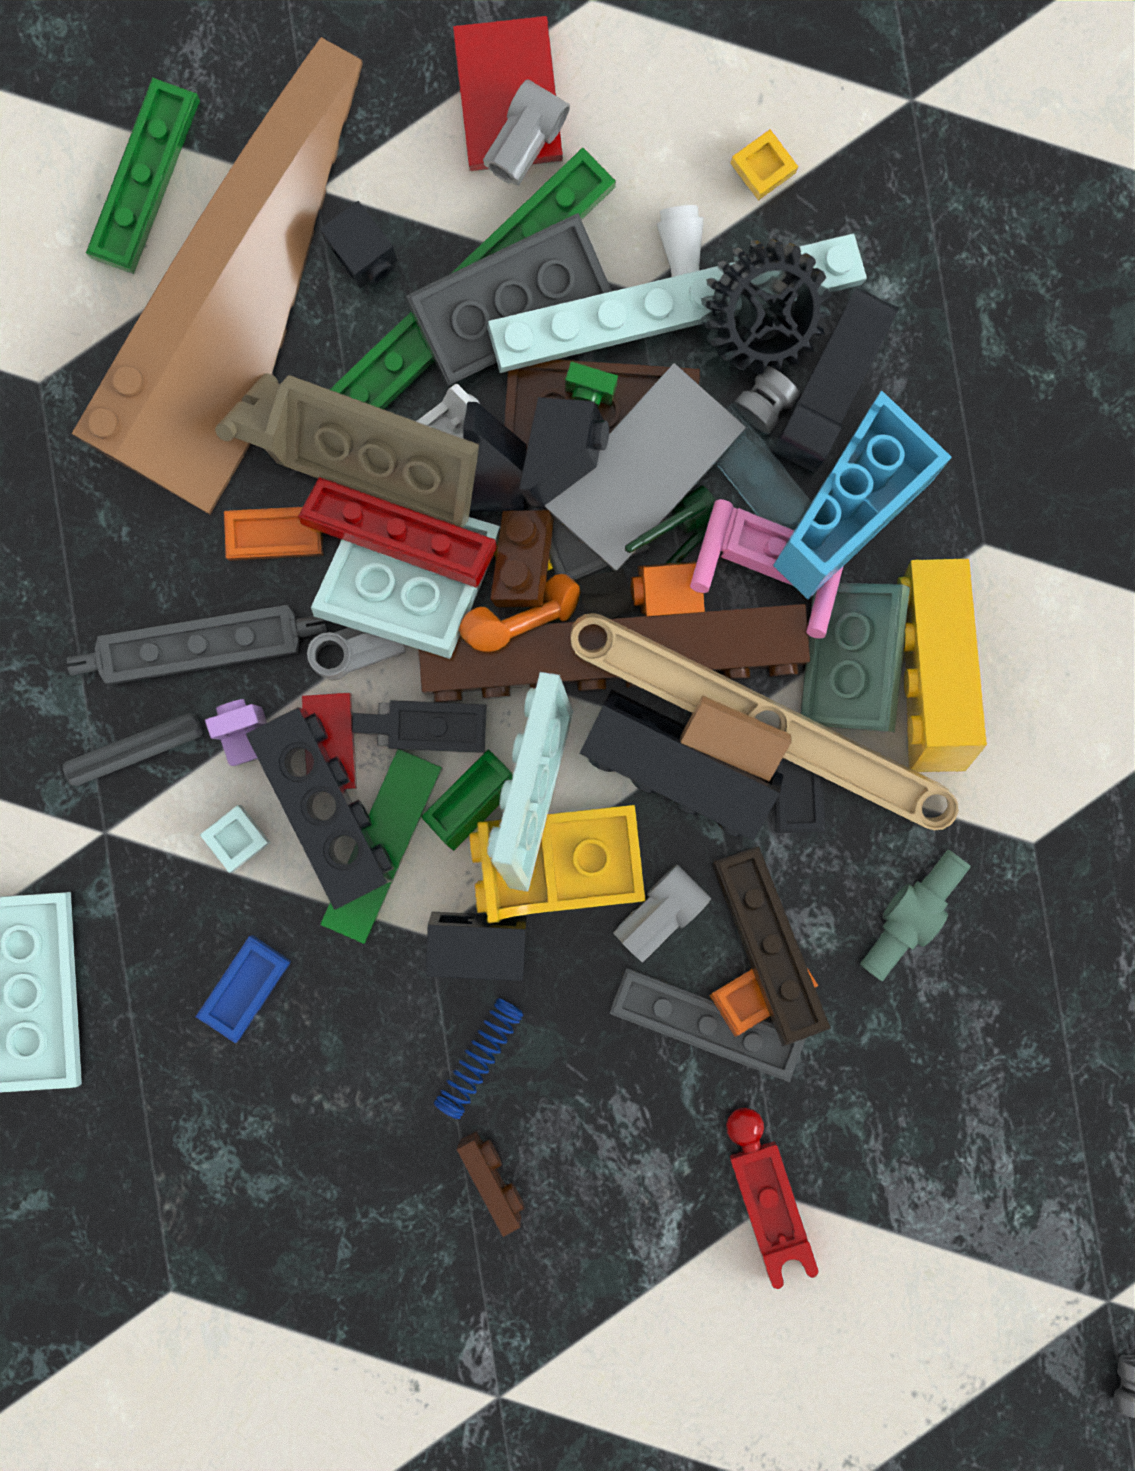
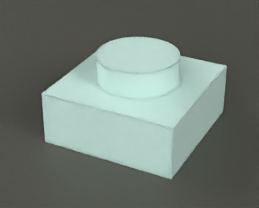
[200,805,271,873]

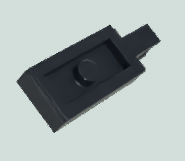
[352,700,487,753]

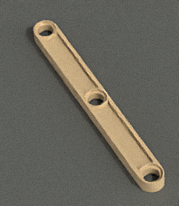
[570,613,959,830]

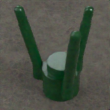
[625,485,716,564]

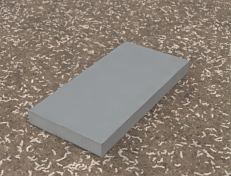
[544,363,746,572]

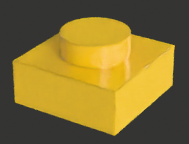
[730,129,798,201]

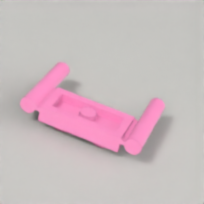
[690,499,843,639]

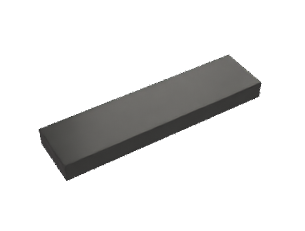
[609,967,806,1082]

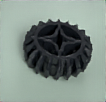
[701,239,832,374]

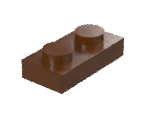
[490,510,554,607]
[457,1131,525,1237]

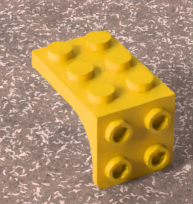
[469,805,645,923]

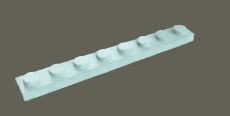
[487,234,867,373]

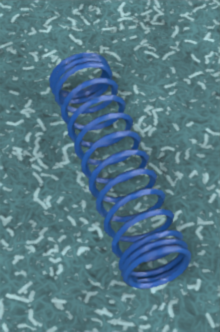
[434,998,524,1119]

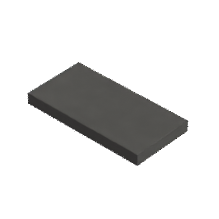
[404,213,612,386]

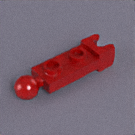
[726,1108,819,1289]

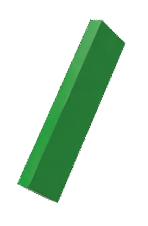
[86,77,200,274]
[320,749,443,944]

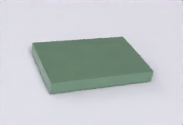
[801,583,910,732]

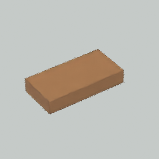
[681,695,792,781]

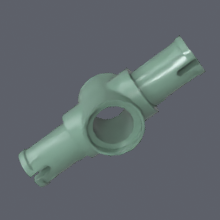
[860,849,971,981]

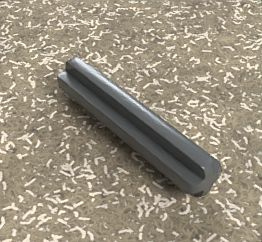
[62,713,202,786]

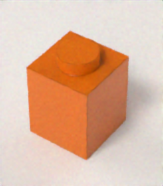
[631,561,705,616]

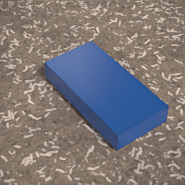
[196,935,292,1043]

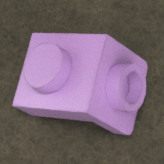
[205,699,267,766]

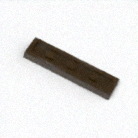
[712,846,831,1047]

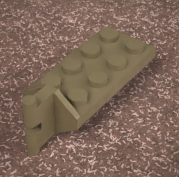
[215,373,479,528]

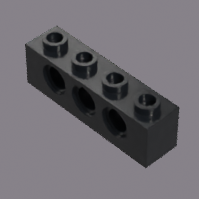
[246,707,394,910]

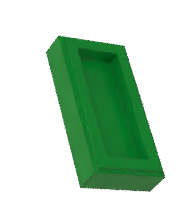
[421,749,514,851]

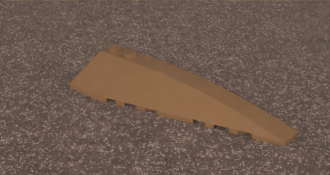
[72,37,363,514]

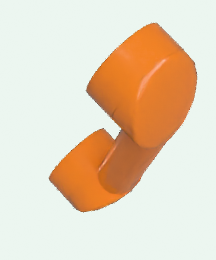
[459,574,580,652]

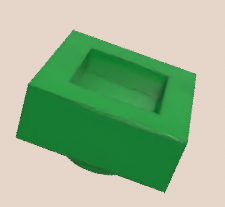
[565,361,618,407]

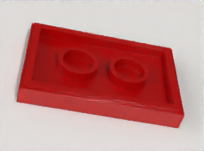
[453,16,563,171]

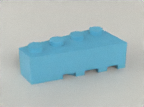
[773,390,952,599]

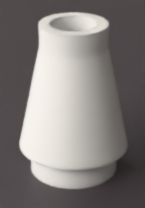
[656,205,704,277]

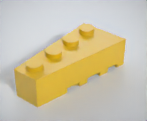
[897,559,987,772]

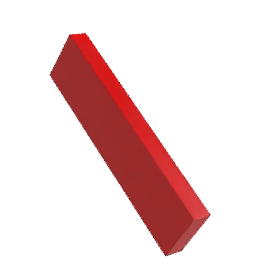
[298,477,497,588]

